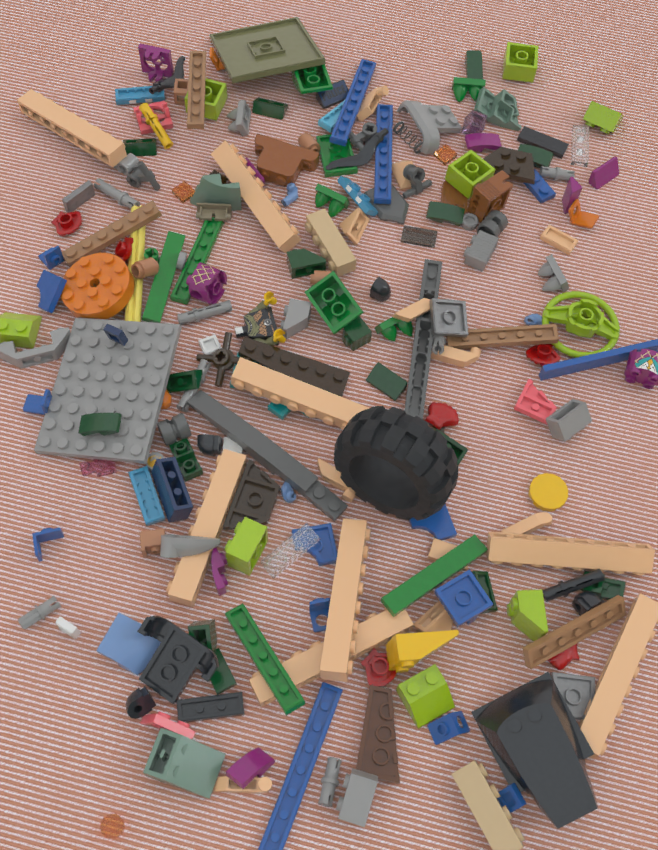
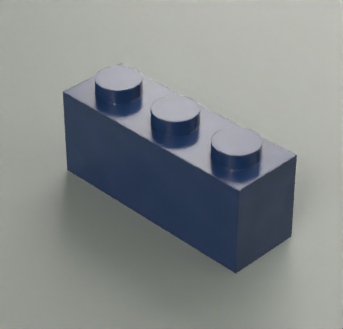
[151,457,193,523]

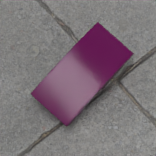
[465,133,502,152]
[211,547,228,596]
[226,747,275,789]

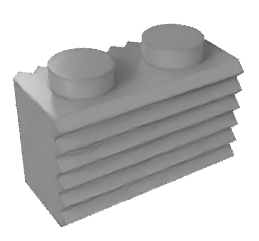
[463,230,499,272]

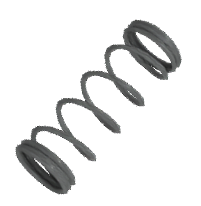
[393,121,423,154]

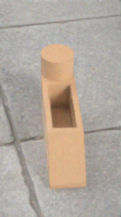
[357,86,389,122]
[393,298,430,322]
[431,345,481,368]
[317,458,356,502]
[501,512,553,535]
[213,776,272,794]

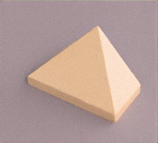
[392,160,413,191]
[339,208,370,245]
[413,600,453,632]

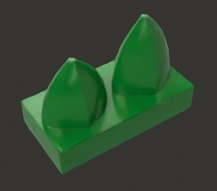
[452,77,486,103]
[315,183,350,217]
[374,317,413,341]

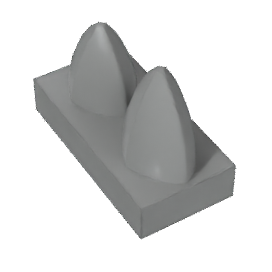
[227,100,251,136]
[538,254,569,292]

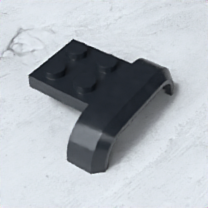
[137,616,219,704]

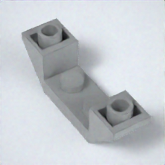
[0,327,70,369]

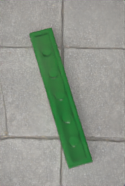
[170,217,224,305]
[142,231,185,323]
[380,534,488,617]
[225,603,305,716]

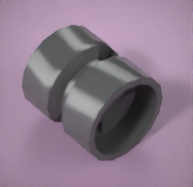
[476,210,508,237]
[157,413,192,446]

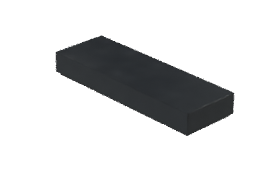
[517,126,569,159]
[177,692,244,723]

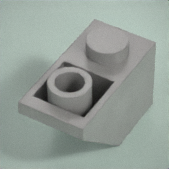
[280,299,311,339]

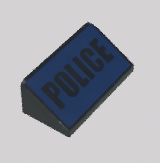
[316,80,349,109]

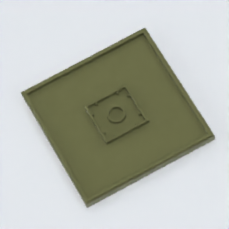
[209,17,326,84]

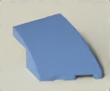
[96,613,161,676]

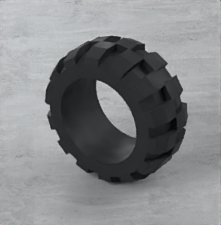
[334,406,458,521]

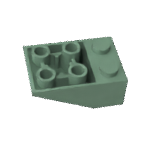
[143,728,226,799]

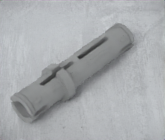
[94,178,140,209]
[177,300,232,326]
[176,359,211,412]

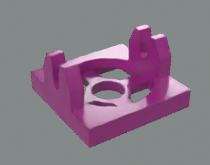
[138,43,174,82]

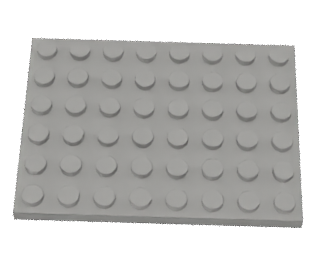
[34,317,182,464]

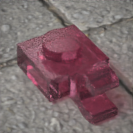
[80,459,117,477]

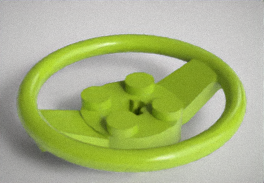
[542,291,620,358]

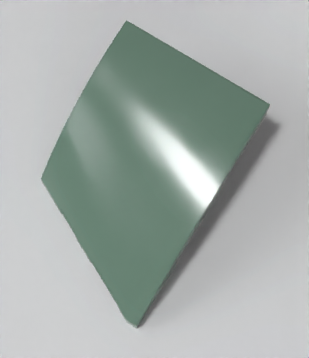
[473,87,522,131]
[190,174,242,211]

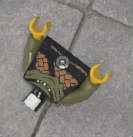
[234,291,286,346]

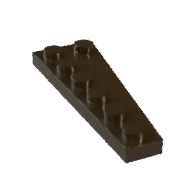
[238,337,350,397]

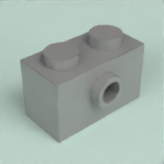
[546,399,592,442]
[336,768,378,827]

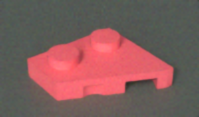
[140,711,196,740]

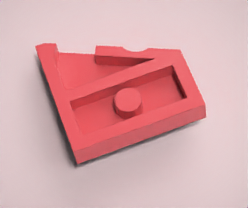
[514,379,557,425]

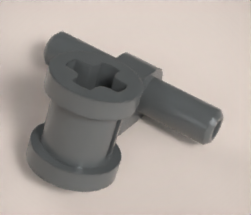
[349,122,377,151]
[126,161,161,190]
[402,164,432,199]

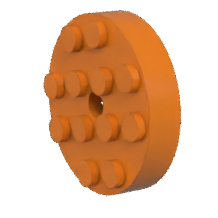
[61,253,135,319]

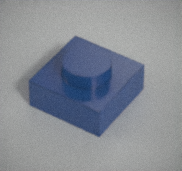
[497,783,527,813]

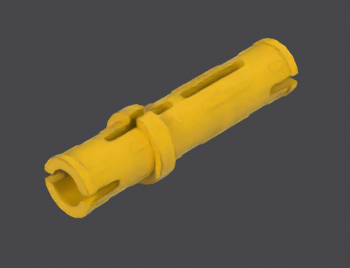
[139,103,174,149]

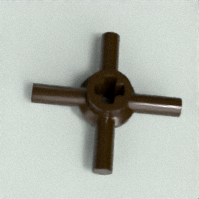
[196,332,251,387]

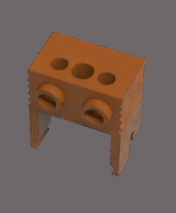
[467,170,513,223]

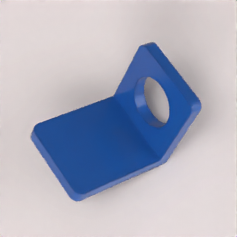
[38,246,64,270]
[23,389,52,415]
[32,528,64,562]
[309,598,330,633]
[427,711,470,745]

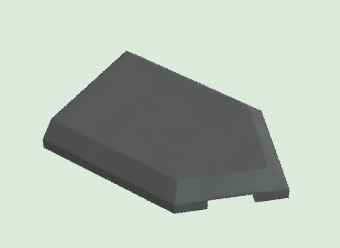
[364,183,409,225]

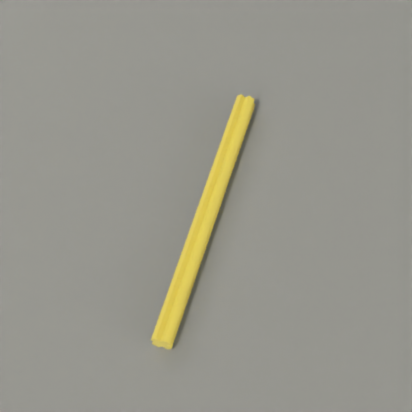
[125,205,146,322]

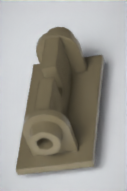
[196,203,232,222]

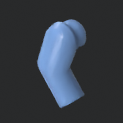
[281,183,298,207]
[524,313,551,325]
[280,481,297,503]

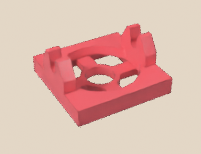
[133,100,173,135]

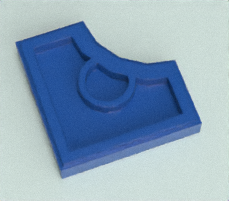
[37,270,67,313]
[409,504,457,541]
[292,523,337,566]

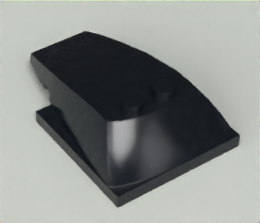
[471,672,598,829]

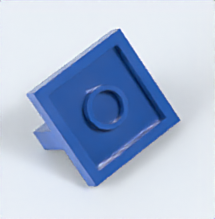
[434,569,493,628]

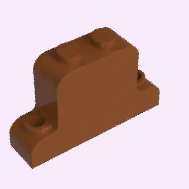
[254,133,319,187]

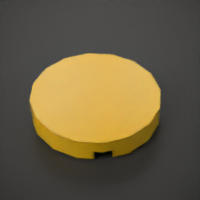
[528,473,568,512]

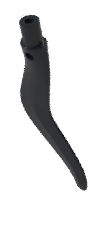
[149,56,186,94]
[326,128,389,170]

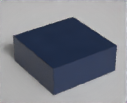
[103,324,128,346]

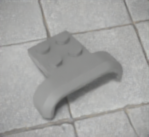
[396,100,462,154]

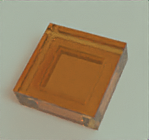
[434,144,457,165]
[172,181,195,203]

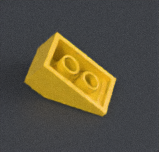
[385,630,459,673]

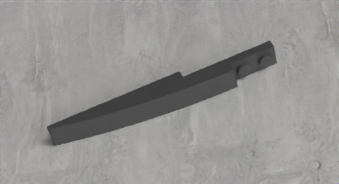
[405,259,442,419]
[187,390,348,522]

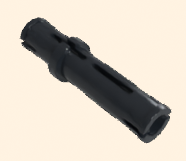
[542,569,605,602]

